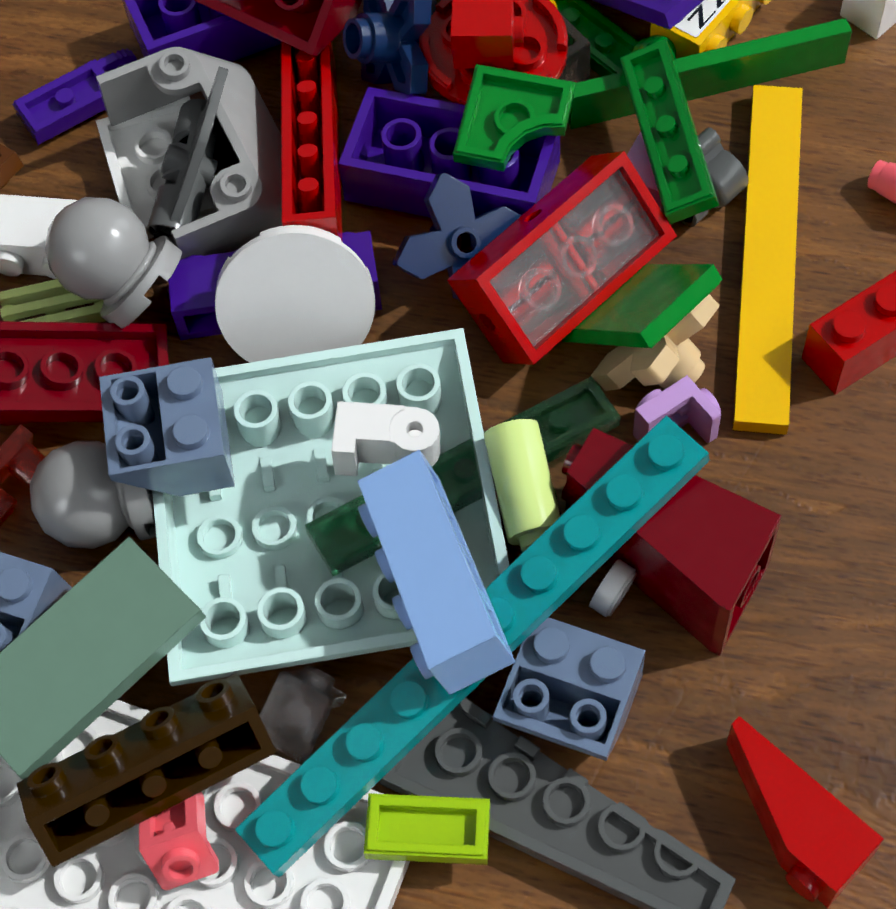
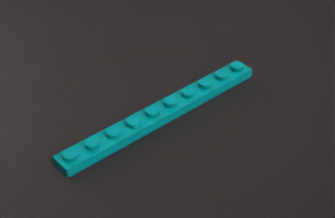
[234,415,709,878]

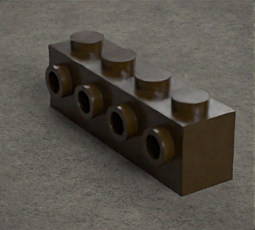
[16,673,277,867]

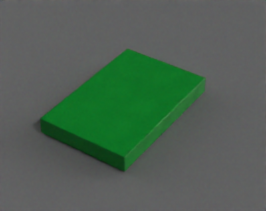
[552,264,723,348]

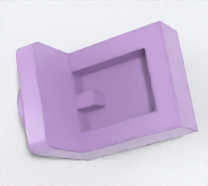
[633,375,721,443]

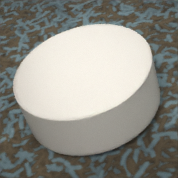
[589,559,637,617]

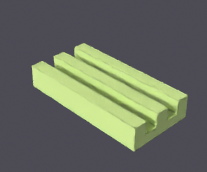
[0,279,106,323]

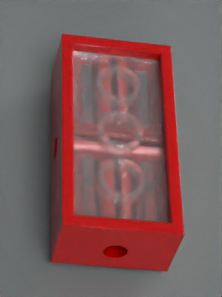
[447,151,677,365]

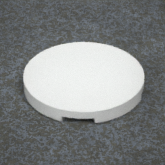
[215,225,375,363]

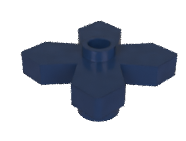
[343,0,432,95]
[393,173,522,302]

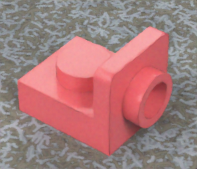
[139,791,219,890]

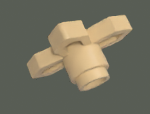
[591,294,719,391]

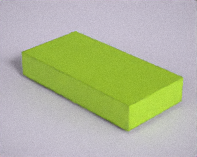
[364,793,490,865]

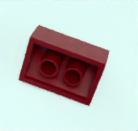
[194,0,362,56]

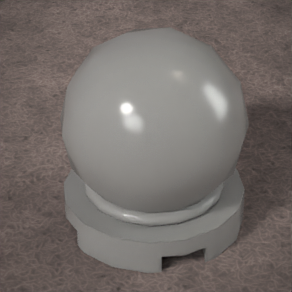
[45,197,182,329]
[30,441,156,549]

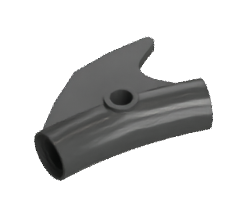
[147,66,228,244]

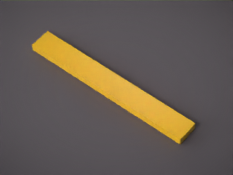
[733,85,803,435]

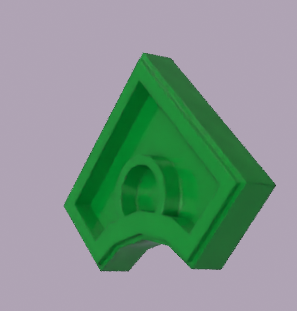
[453,64,576,171]

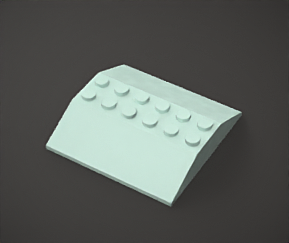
[152,328,510,686]

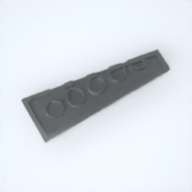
[380,698,736,909]

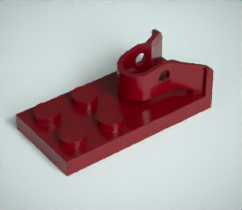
[0,321,169,426]

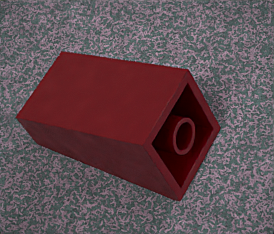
[561,428,782,656]

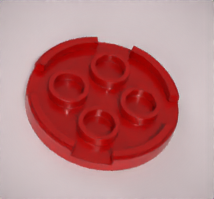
[419,0,568,105]

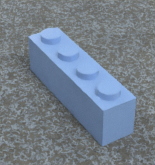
[358,449,515,695]

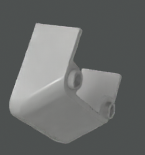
[96,47,282,259]

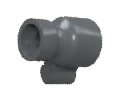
[680,127,748,227]

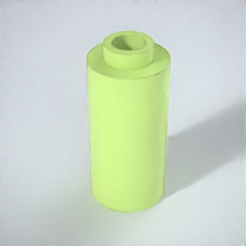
[484,419,560,552]

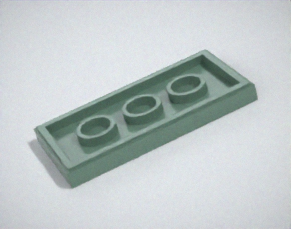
[0,537,206,780]

